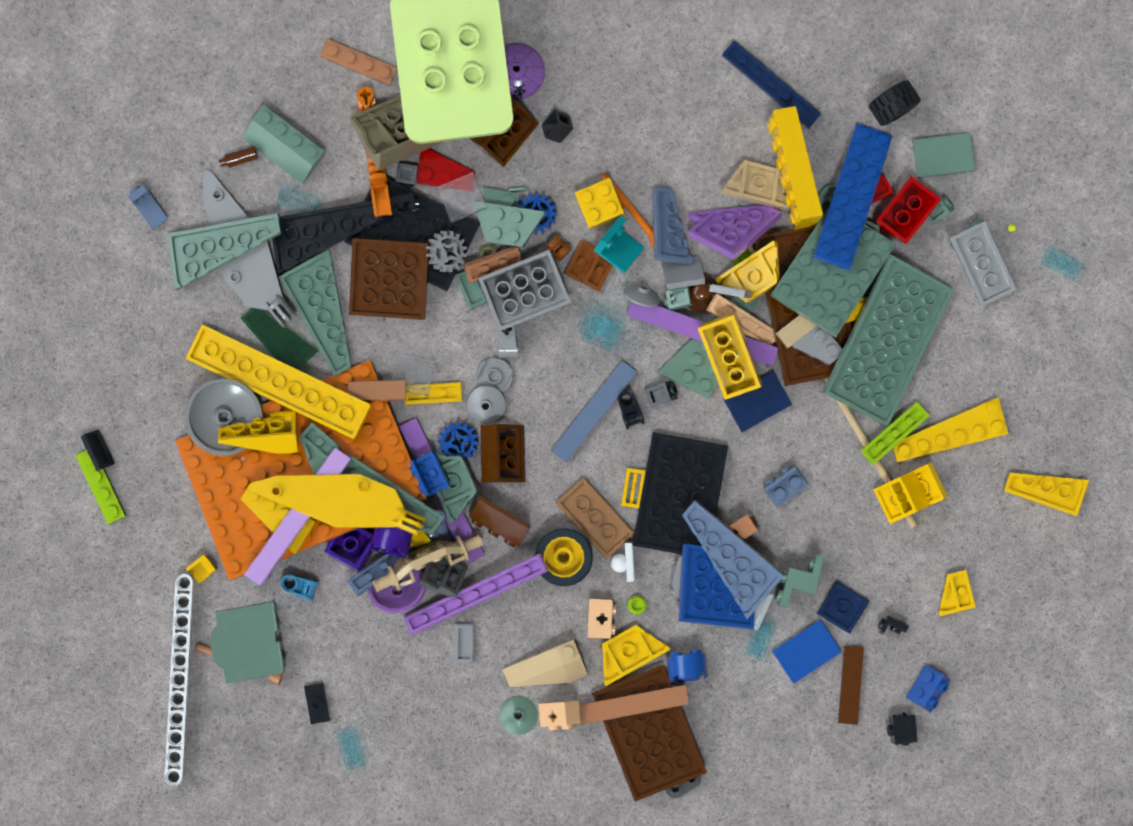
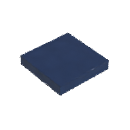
[817,581,869,634]

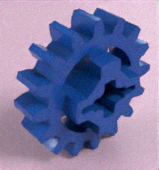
[517,193,557,235]
[437,421,479,461]

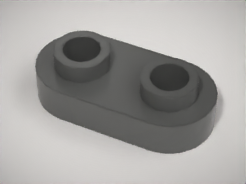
[666,776,701,798]

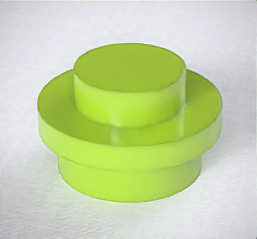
[628,596,647,615]

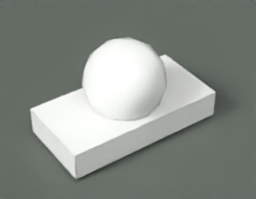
[610,543,635,582]

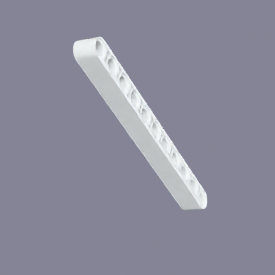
[165,574,195,786]

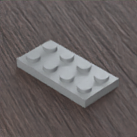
[949,221,1016,306]

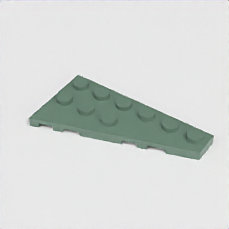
[279,249,352,376]

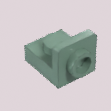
[927,195,954,225]
[664,287,692,313]

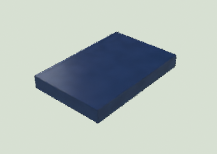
[723,372,792,433]

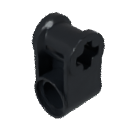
[618,392,645,430]

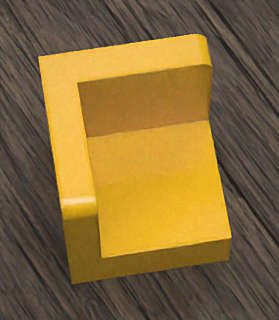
[186,554,217,583]

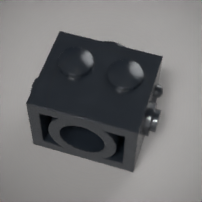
[887,712,918,746]

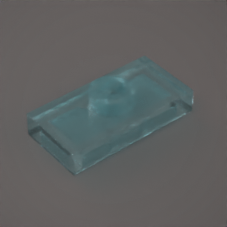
[1040,247,1083,281]
[336,728,366,771]

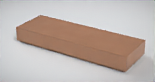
[464,246,522,283]
[348,380,406,402]

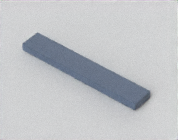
[551,361,637,462]

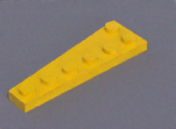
[893,397,1008,463]

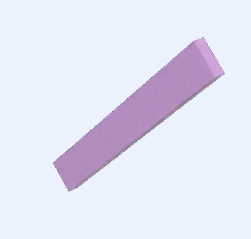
[244,448,351,586]

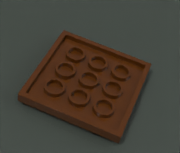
[349,238,430,320]

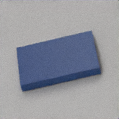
[772,620,841,684]

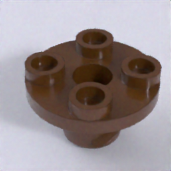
[688,274,720,312]

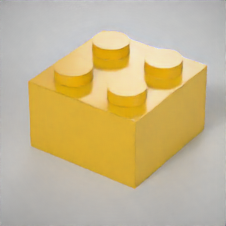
[575,178,627,230]

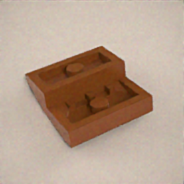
[563,240,613,292]

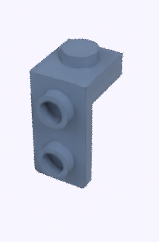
[128,185,168,229]

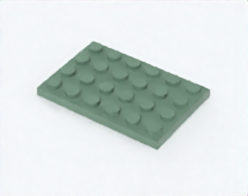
[770,208,896,338]

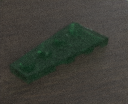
[240,308,320,370]

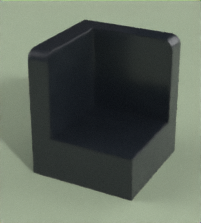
[542,110,573,143]

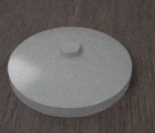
[184,379,262,456]

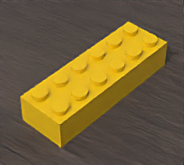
[767,106,823,230]

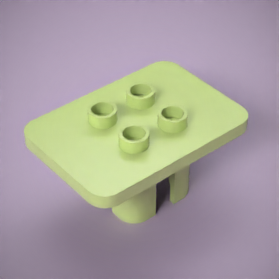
[390,0,513,144]

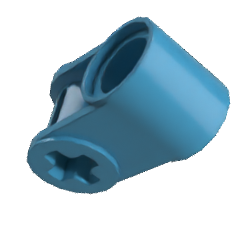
[281,574,320,601]

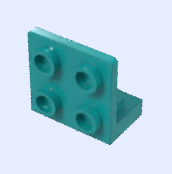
[594,216,644,273]

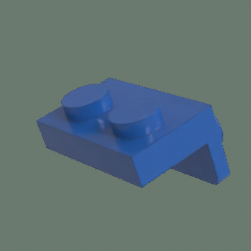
[409,451,451,497]
[906,665,950,713]

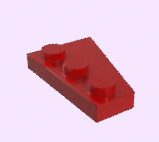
[416,149,475,192]

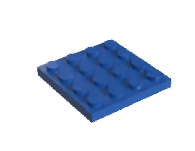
[678,544,755,630]

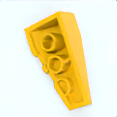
[218,411,298,454]

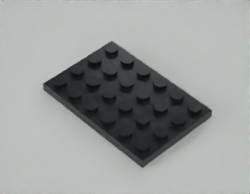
[344,178,481,292]
[633,432,728,555]

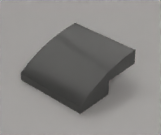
[418,558,468,597]

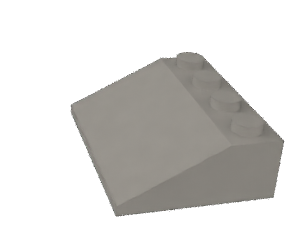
[478,250,571,332]

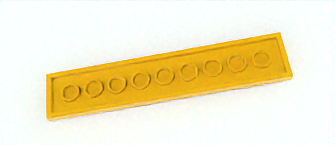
[185,324,372,440]

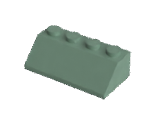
[243,105,326,184]

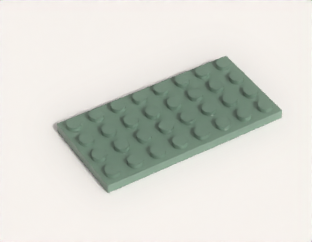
[822,255,954,427]

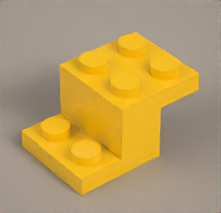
[873,462,948,524]

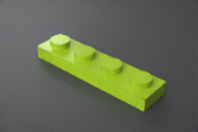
[860,402,930,466]
[75,450,126,525]

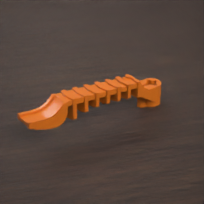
[357,87,392,217]

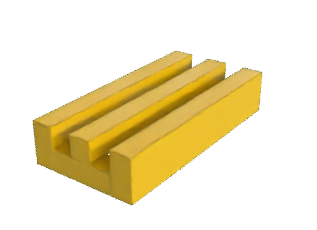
[621,468,646,509]

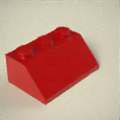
[874,176,942,244]

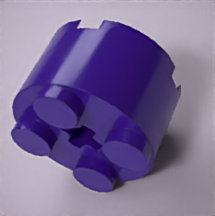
[370,527,413,558]

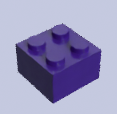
[324,528,374,573]

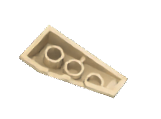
[502,640,588,687]

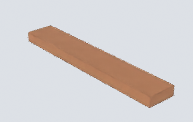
[575,685,689,726]

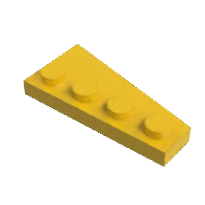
[1003,473,1089,517]
[241,483,316,555]

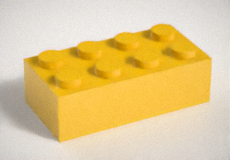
[698,312,763,400]

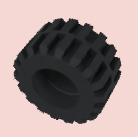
[868,80,921,126]

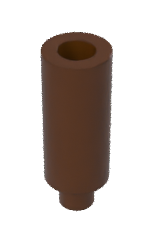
[219,146,258,168]

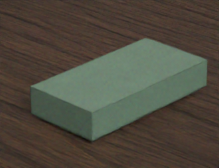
[455,271,487,310]

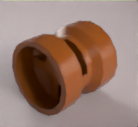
[546,235,572,261]

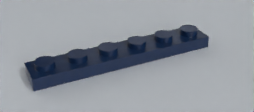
[722,41,821,129]

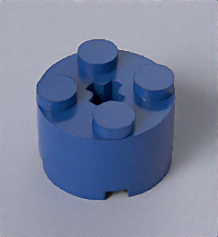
[667,650,708,682]

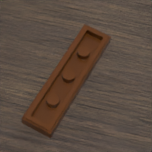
[838,646,864,725]

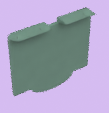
[211,602,286,684]

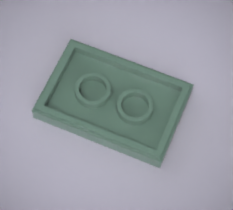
[913,133,975,178]

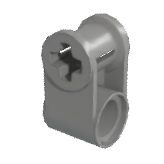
[498,326,518,358]

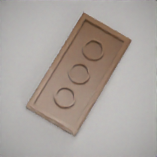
[555,477,635,560]

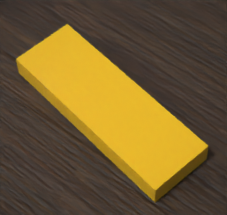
[405,382,462,405]

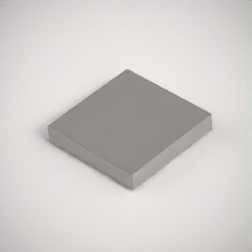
[662,256,705,289]

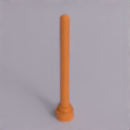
[602,173,654,248]

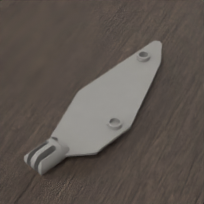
[203,170,297,328]

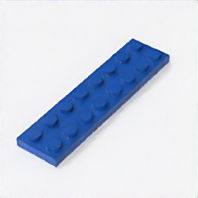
[813,123,893,271]

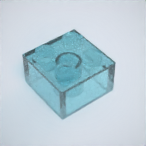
[580,310,624,351]

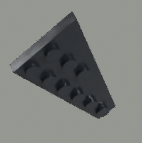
[272,200,385,275]

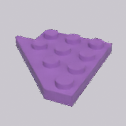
[688,205,782,260]

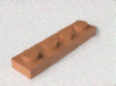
[320,39,397,86]

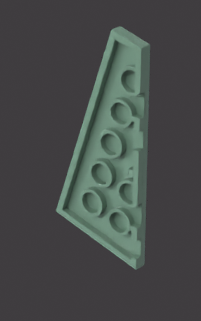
[168,213,282,291]
[658,296,760,399]
[341,454,445,535]

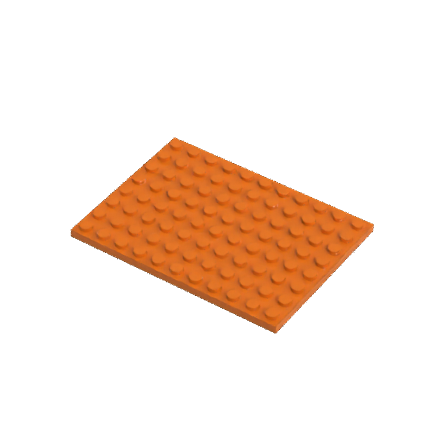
[175,360,427,581]

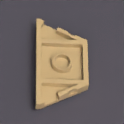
[720,160,790,211]

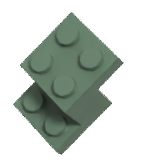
[775,554,824,607]

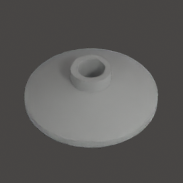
[623,285,660,307]
[467,385,506,423]

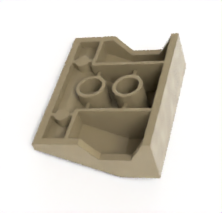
[350,95,444,170]

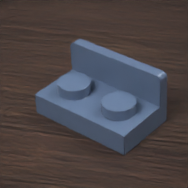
[763,466,808,508]

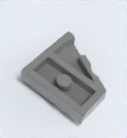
[792,326,843,365]

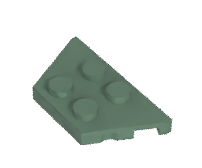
[474,201,547,247]
[421,454,479,523]

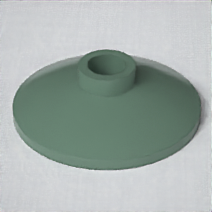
[499,696,538,735]

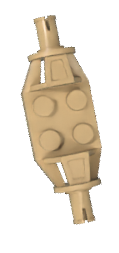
[372,535,484,592]

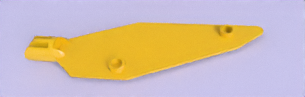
[249,474,426,536]

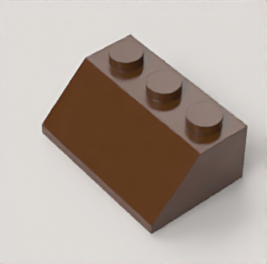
[470,98,539,167]
[481,424,525,483]
[469,496,531,548]

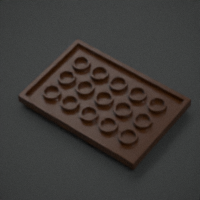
[592,665,707,802]

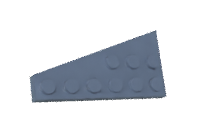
[682,500,785,619]

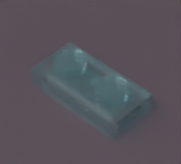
[744,620,776,661]

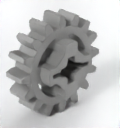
[426,231,467,272]

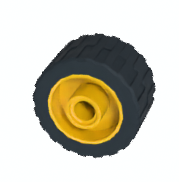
[535,528,593,587]

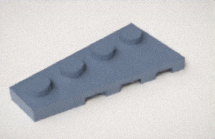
[652,187,693,265]

